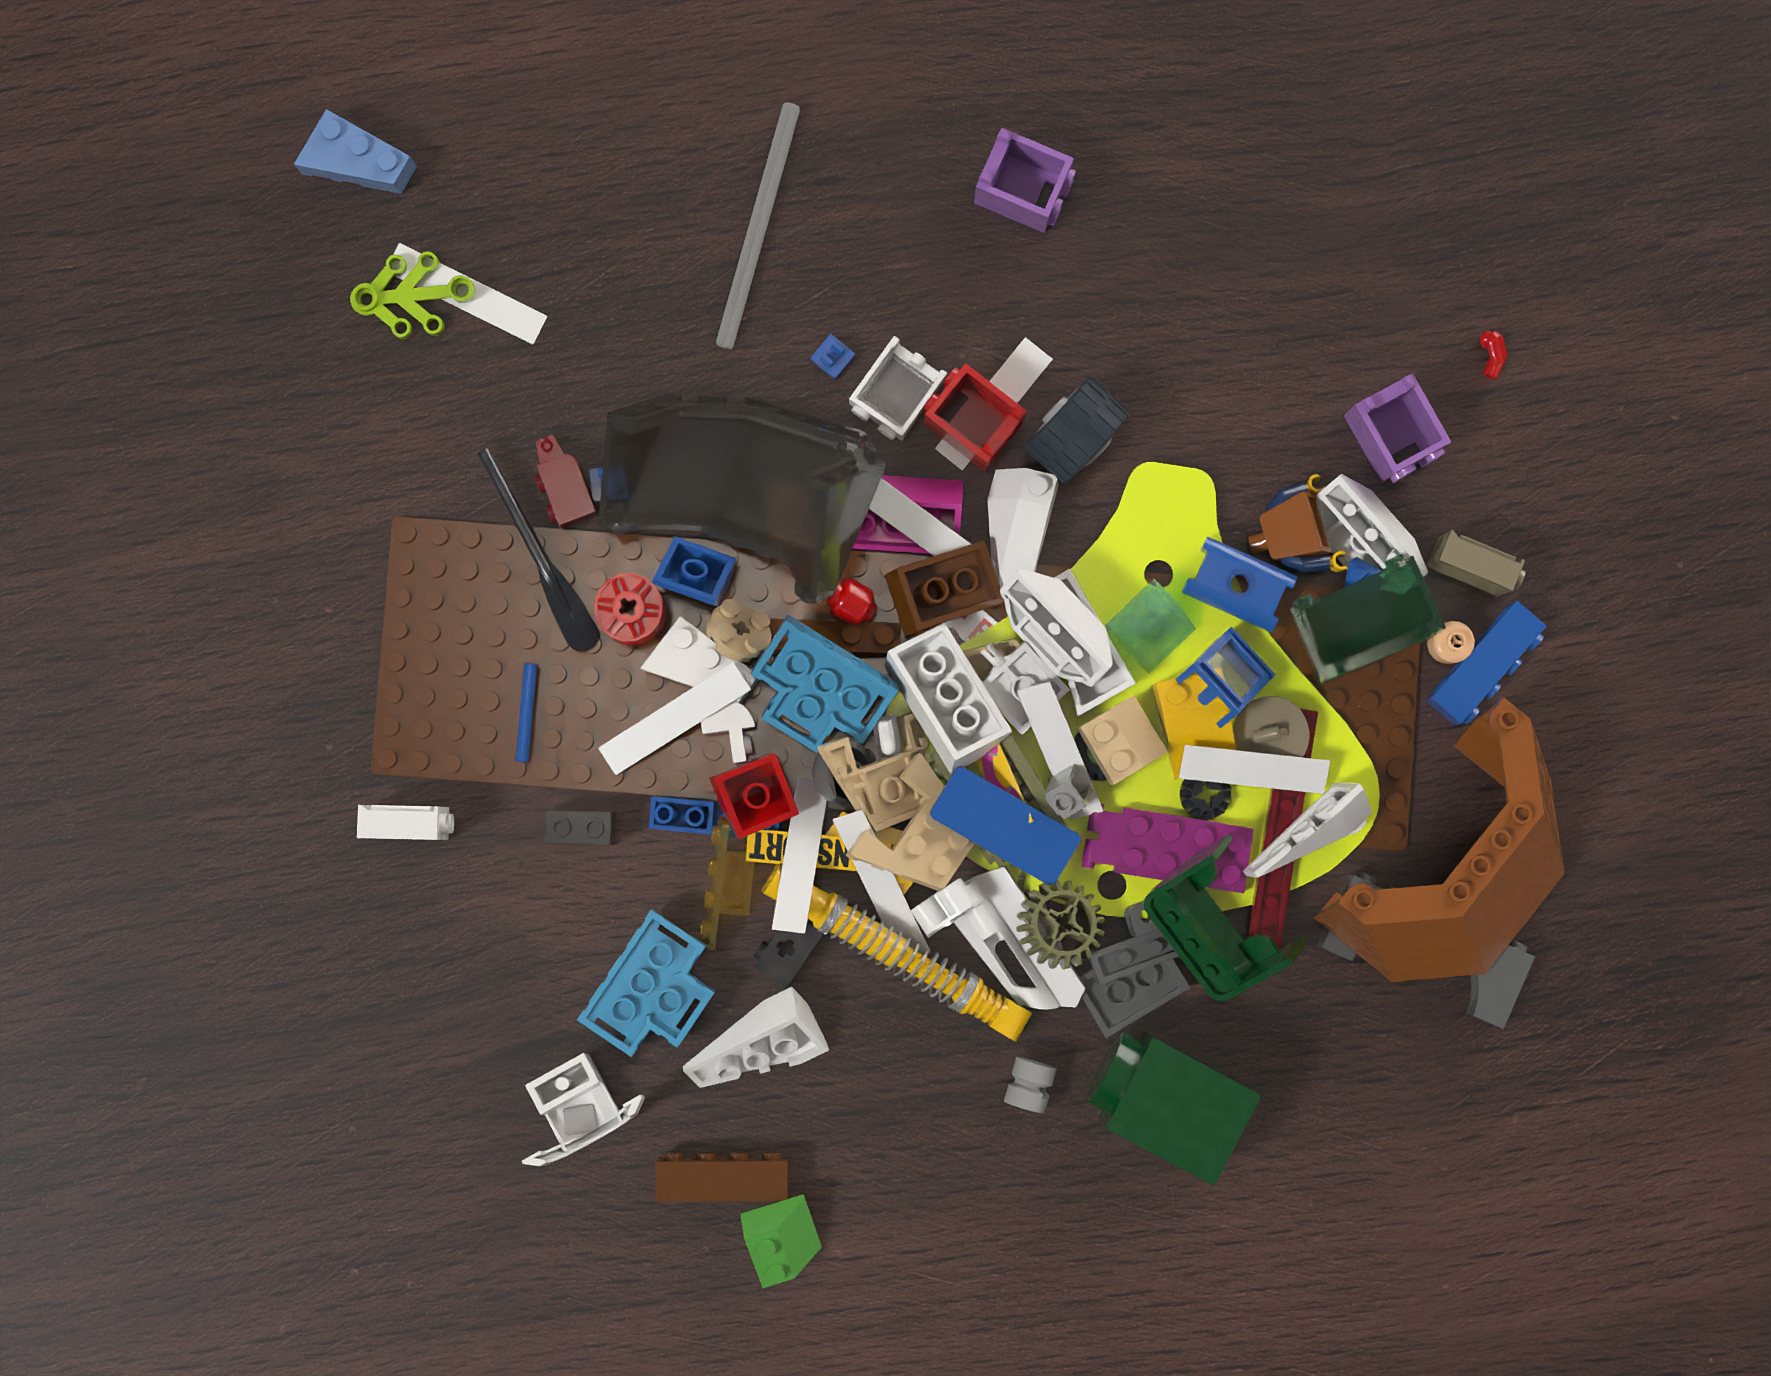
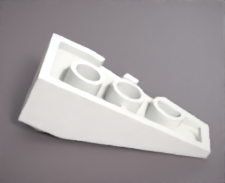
[988,468,1058,588]
[1243,783,1372,878]
[683,987,829,1088]

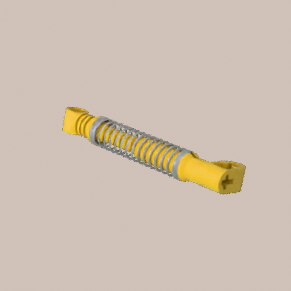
[761,864,1032,1041]

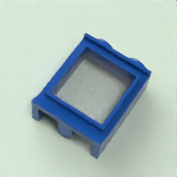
[1175,627,1276,728]

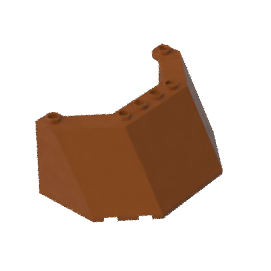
[1314,697,1565,982]

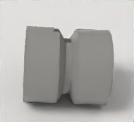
[1004,1056,1057,1113]

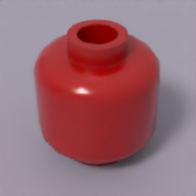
[826,578,877,626]

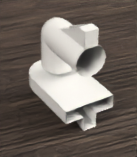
[873,715,901,758]

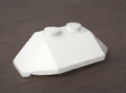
[1316,474,1428,594]
[1000,568,1113,687]

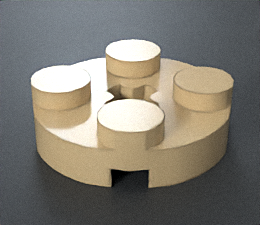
[706,599,771,662]

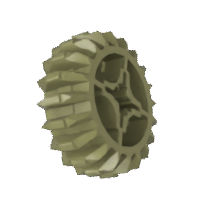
[1016,880,1105,970]

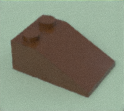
[885,541,1005,636]

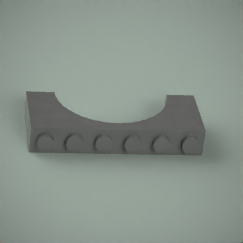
[1317,872,1535,1029]

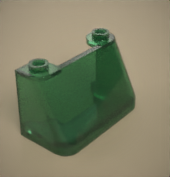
[1289,554,1446,686]

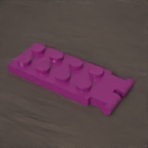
[1081,804,1254,893]

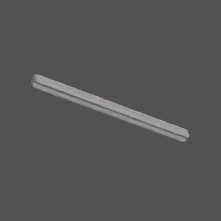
[716,102,800,349]

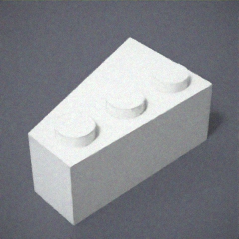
[640,616,759,704]

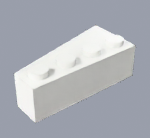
[1054,569,1136,716]

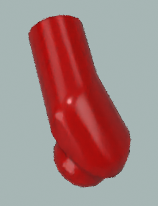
[1480,331,1508,380]

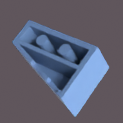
[294,109,417,194]

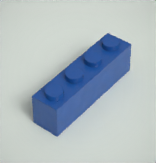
[1425,600,1547,725]

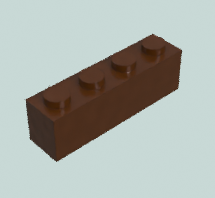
[655,1151,789,1202]

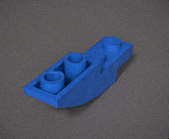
[649,796,783,838]

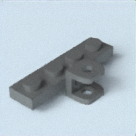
[1089,901,1179,985]

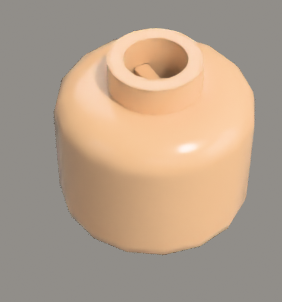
[1427,621,1475,664]

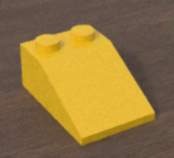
[1152,668,1236,780]

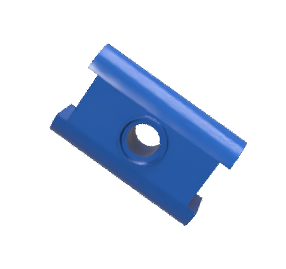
[1182,536,1297,633]

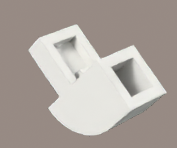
[701,701,756,764]

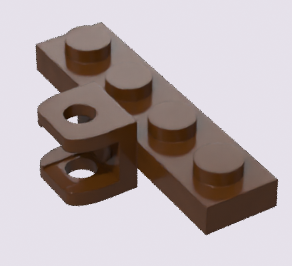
[770,618,901,657]

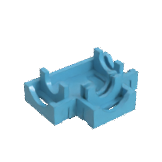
[751,614,899,753]
[577,909,716,1057]

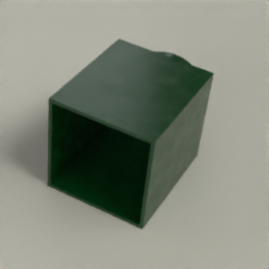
[1086,1030,1261,1186]

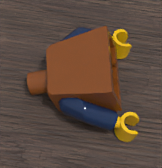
[1248,474,1348,572]

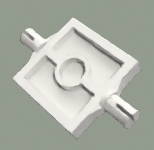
[980,642,1070,735]

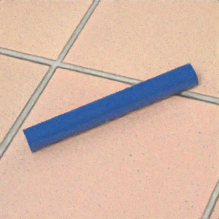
[515,664,537,762]

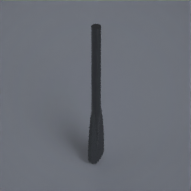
[478,448,598,651]

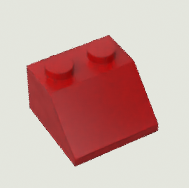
[709,753,800,839]

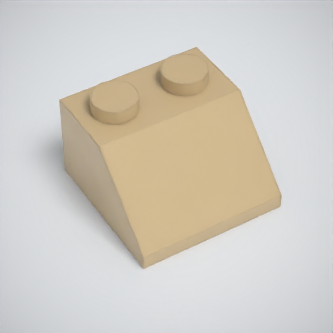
[1077,695,1168,785]

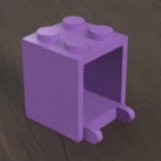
[974,128,1076,233]
[1344,373,1451,483]

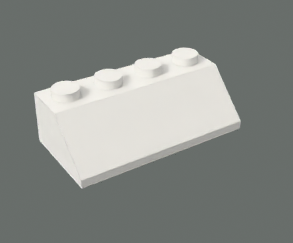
[885,622,1012,774]

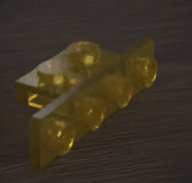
[701,816,755,950]

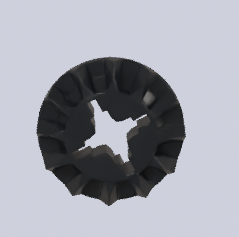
[1179,779,1232,820]

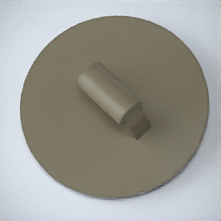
[1233,696,1310,758]

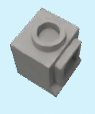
[1045,764,1093,819]

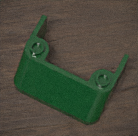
[1144,834,1308,1001]

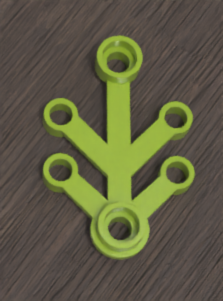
[350,251,476,339]

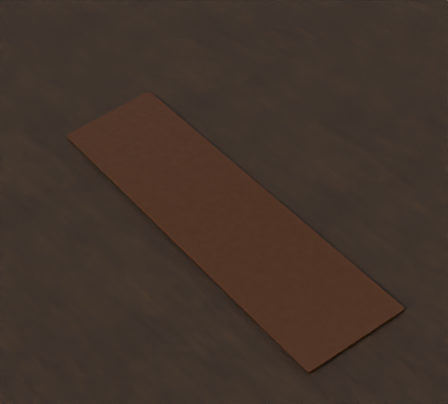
[371,517,1423,851]

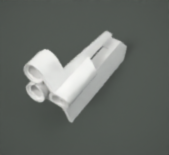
[911,866,1086,1009]

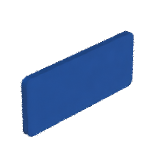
[930,766,1081,885]

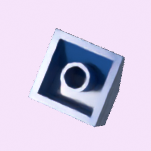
[652,536,736,606]

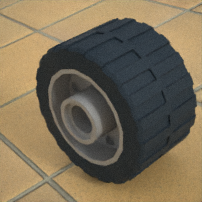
[1024,377,1129,484]

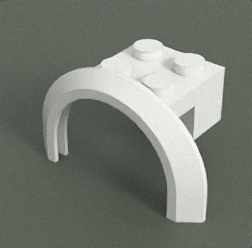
[522,1053,645,1166]

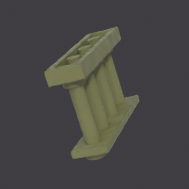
[929,734,1067,868]

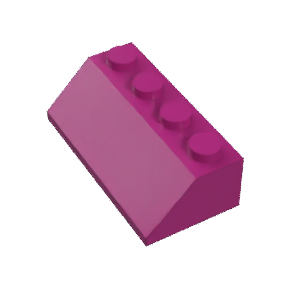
[829,472,963,554]

